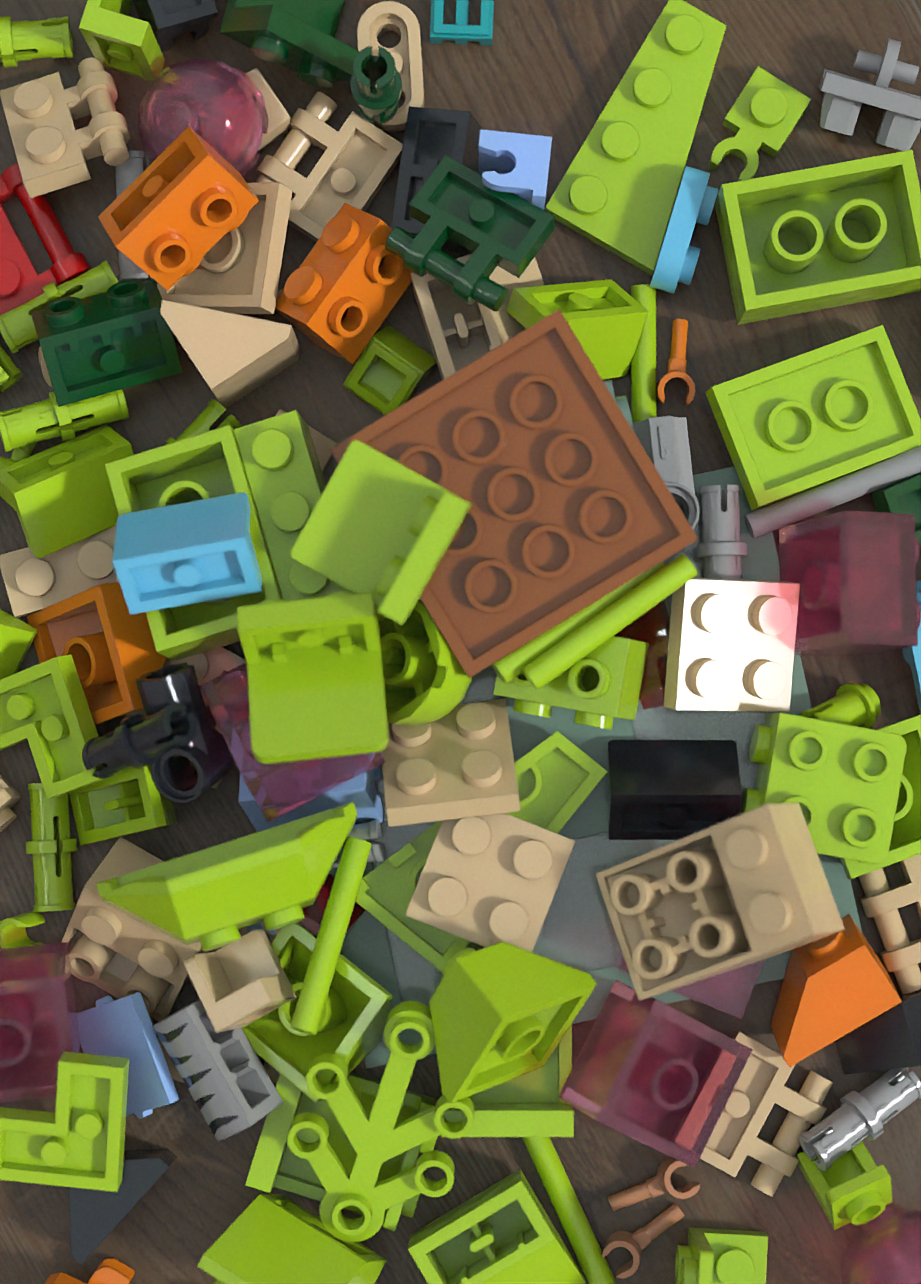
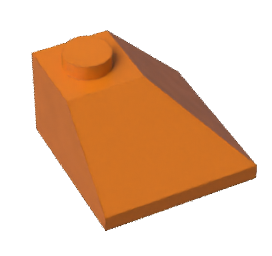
[27,581,167,726]

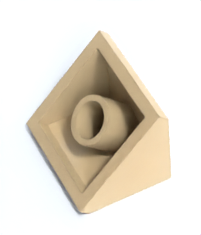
[160,300,301,408]

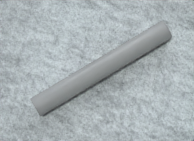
[744,446,921,539]

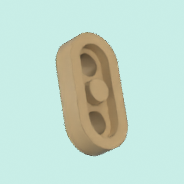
[357,1,424,132]

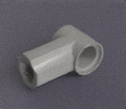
[632,416,700,531]

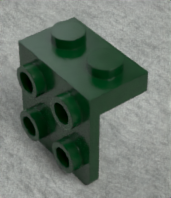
[220,0,359,88]

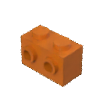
[98,126,259,291]
[275,203,413,364]

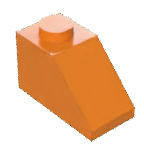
[770,914,902,1067]

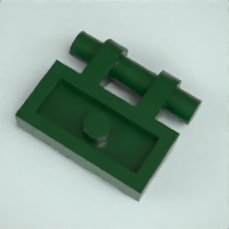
[385,155,555,312]

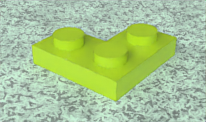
[0,654,112,799]
[0,1051,129,1192]

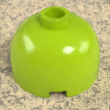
[375,598,472,726]

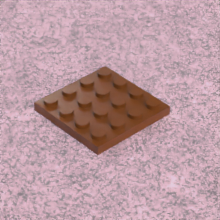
[330,309,698,678]

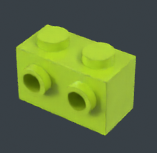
[493,636,649,730]

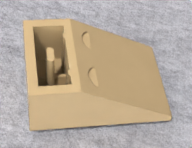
[595,803,845,1001]

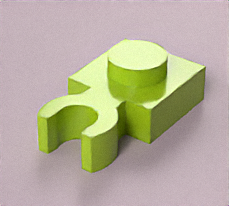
[709,66,811,181]

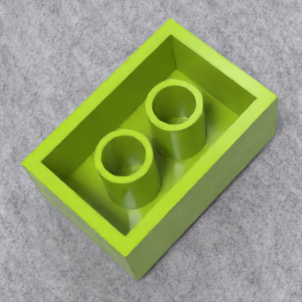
[715,150,921,325]
[105,425,282,661]

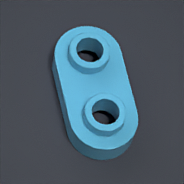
[650,166,718,294]

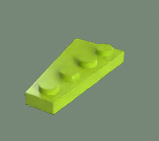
[545,0,727,276]
[355,731,608,972]

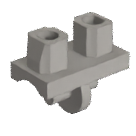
[819,38,921,151]

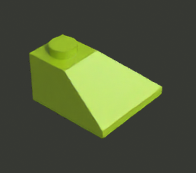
[429,942,597,1104]

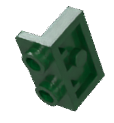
[31,279,182,407]

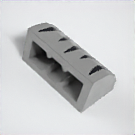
[153,999,283,1141]

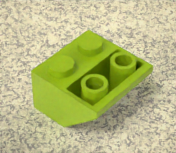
[408,1169,587,1284]
[197,1194,387,1284]

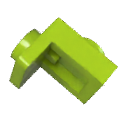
[797,1141,893,1230]

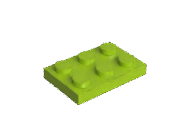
[705,325,921,511]

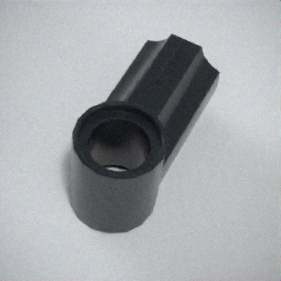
[136,662,233,803]

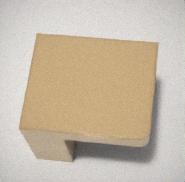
[184,929,297,1033]

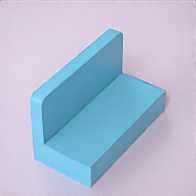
[112,493,262,615]

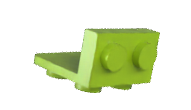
[237,591,389,764]
[740,713,907,864]

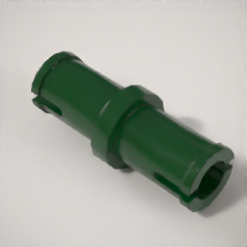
[350,46,402,124]

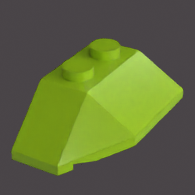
[96,802,357,952]

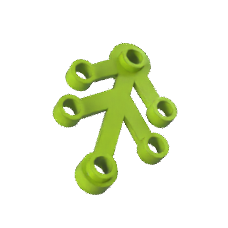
[287,1001,475,1242]

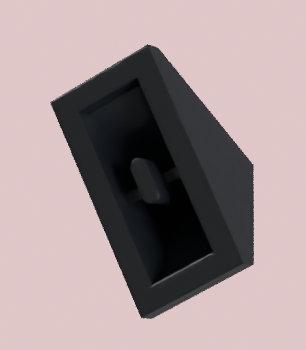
[835,989,921,1075]
[69,1149,177,1265]

